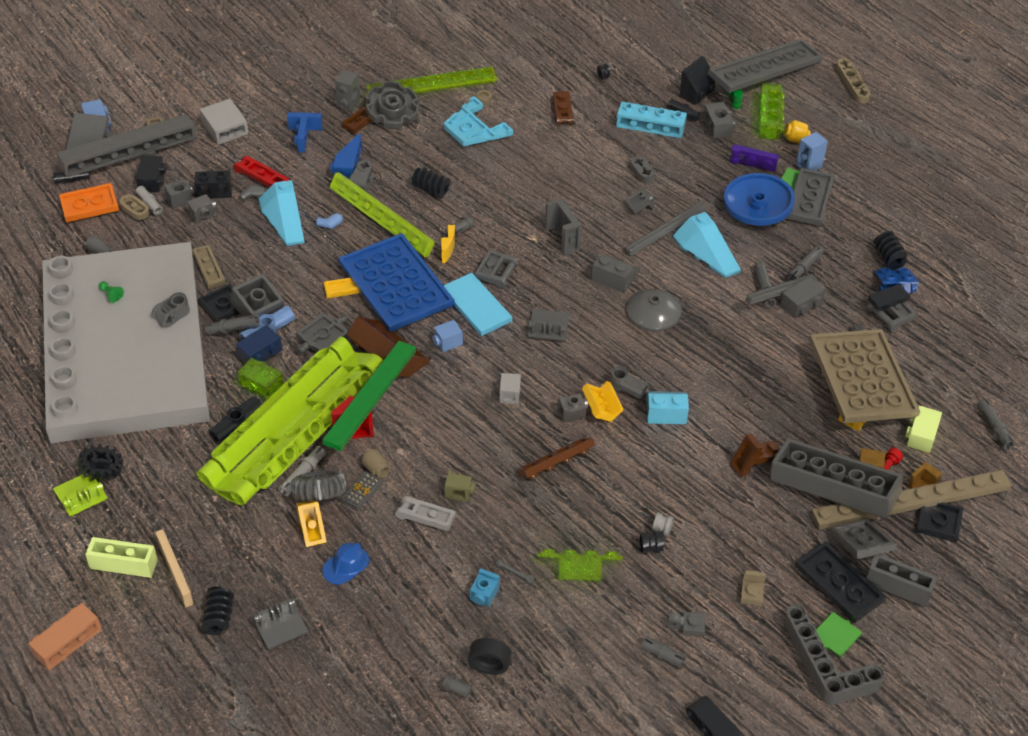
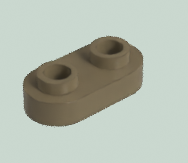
[120,194,150,220]

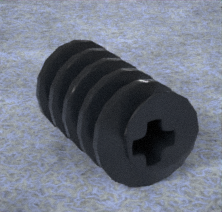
[411,167,451,197]
[873,231,907,270]
[201,586,234,636]

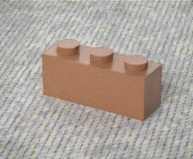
[28,603,102,671]

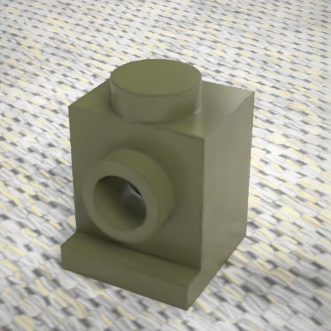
[445,470,476,502]

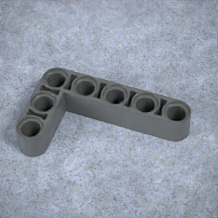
[784,604,885,705]

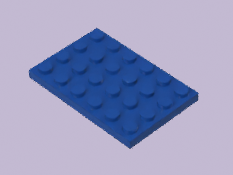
[338,233,455,332]

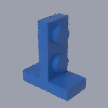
[287,112,323,152]

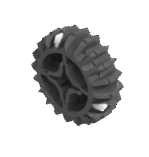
[291,470,347,501]

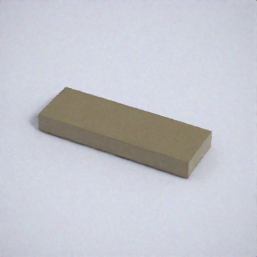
[192,245,226,289]

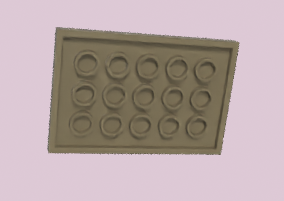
[809,329,920,423]

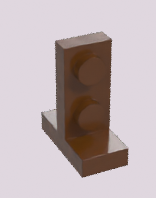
[730,434,781,477]

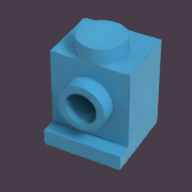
[470,568,500,607]

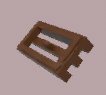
[341,107,372,134]

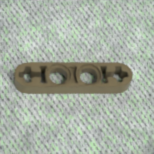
[836,58,871,104]

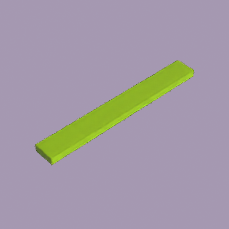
[329,172,435,257]

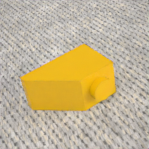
[295,501,327,547]

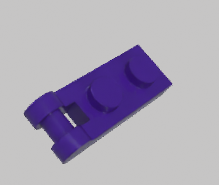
[730,145,779,172]

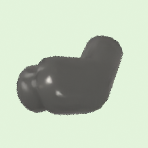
[240,185,266,200]

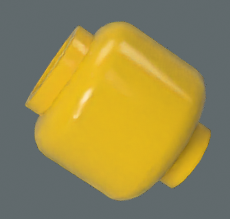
[784,120,810,144]

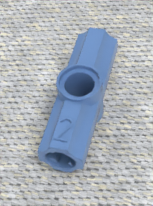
[239,305,295,340]

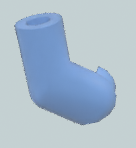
[316,213,343,229]

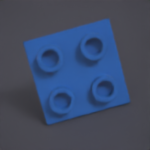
[874,268,919,293]

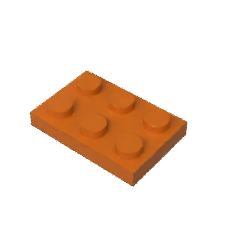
[59,183,119,222]

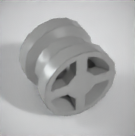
[652,512,674,537]

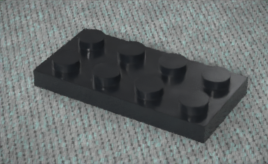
[795,541,886,623]

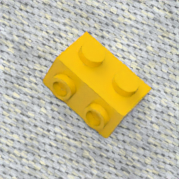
[582,381,623,422]

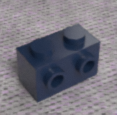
[236,325,282,369]

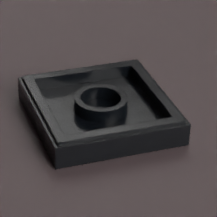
[198,283,240,322]
[916,502,964,543]

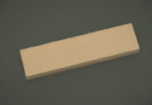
[155,530,193,608]

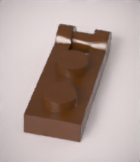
[553,91,573,125]

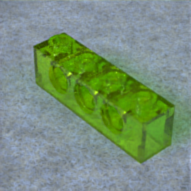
[759,83,785,140]

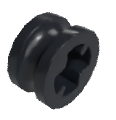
[597,64,610,80]

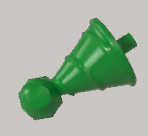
[98,281,124,303]

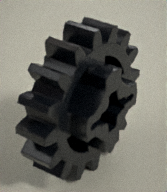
[77,444,123,482]

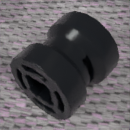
[639,530,664,553]

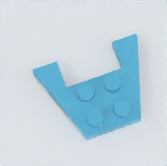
[443,96,513,146]

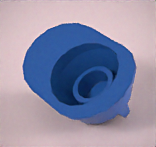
[322,543,369,585]

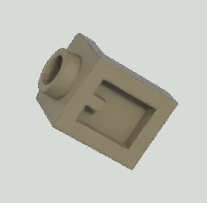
[740,570,766,606]

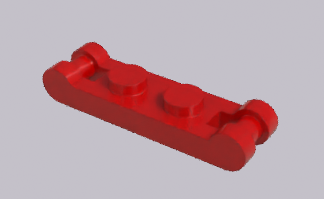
[233,155,290,188]

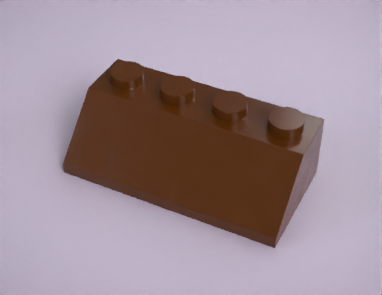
[347,316,430,378]

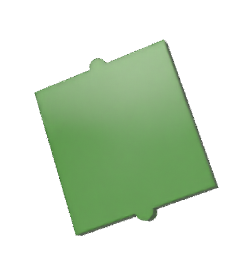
[816,612,862,658]

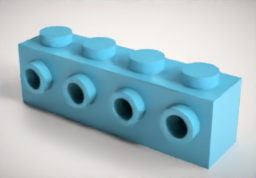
[616,102,687,138]

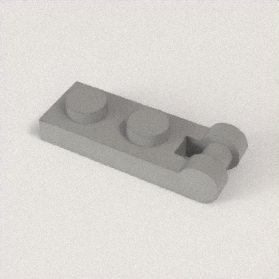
[395,496,456,532]

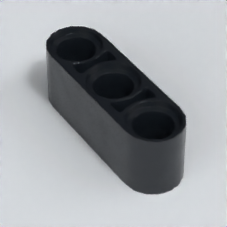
[686,695,744,736]

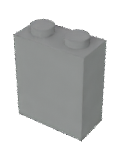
[200,98,249,145]

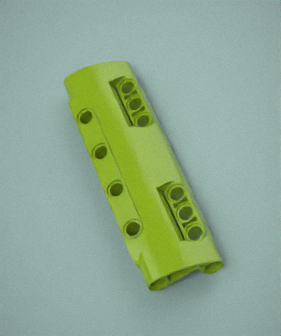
[196,337,383,506]

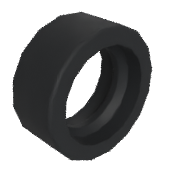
[467,638,512,675]

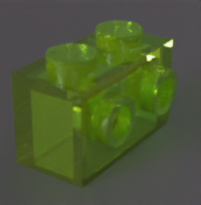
[237,358,284,399]

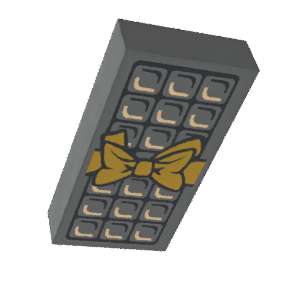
[341,471,382,511]

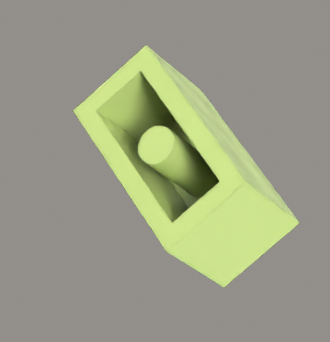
[905,406,942,453]

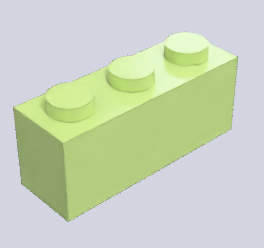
[85,537,158,578]

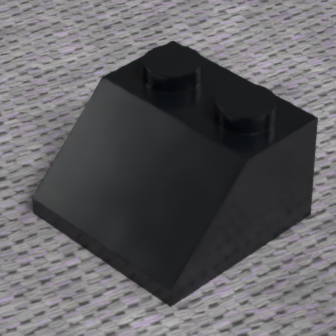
[679,56,716,105]

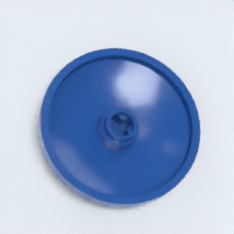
[724,173,795,226]

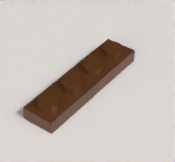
[517,437,595,479]

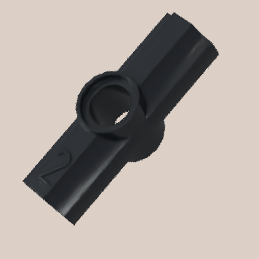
[208,396,262,444]

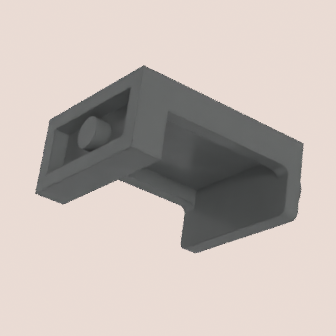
[545,198,582,256]

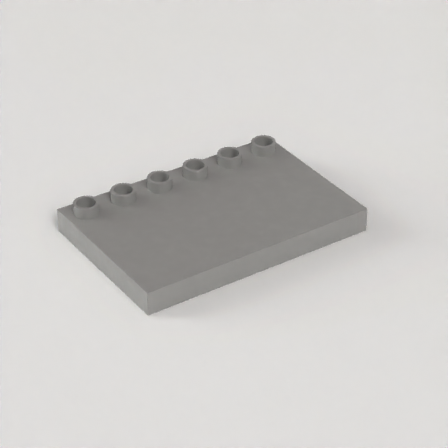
[43,242,210,444]

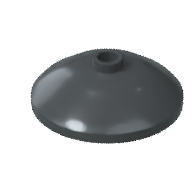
[626,289,682,332]

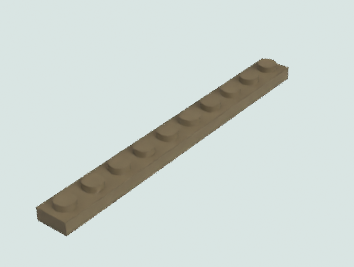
[811,470,1012,530]

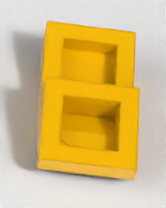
[441,225,455,263]

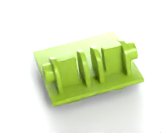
[53,474,108,517]

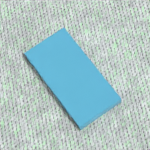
[444,273,512,336]

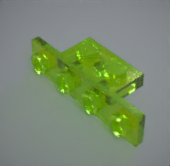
[538,549,623,581]

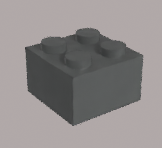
[230,273,284,317]

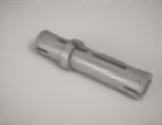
[278,446,326,496]

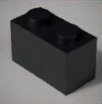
[136,156,167,193]

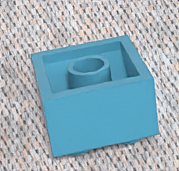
[646,391,689,424]

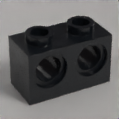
[194,170,232,199]

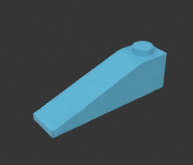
[259,180,304,246]
[673,212,741,278]

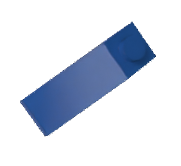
[330,134,362,179]

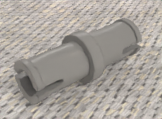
[135,186,163,215]

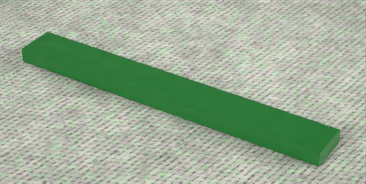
[323,341,416,451]

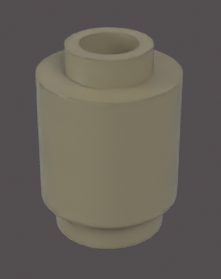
[362,449,391,478]

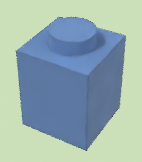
[432,320,463,352]

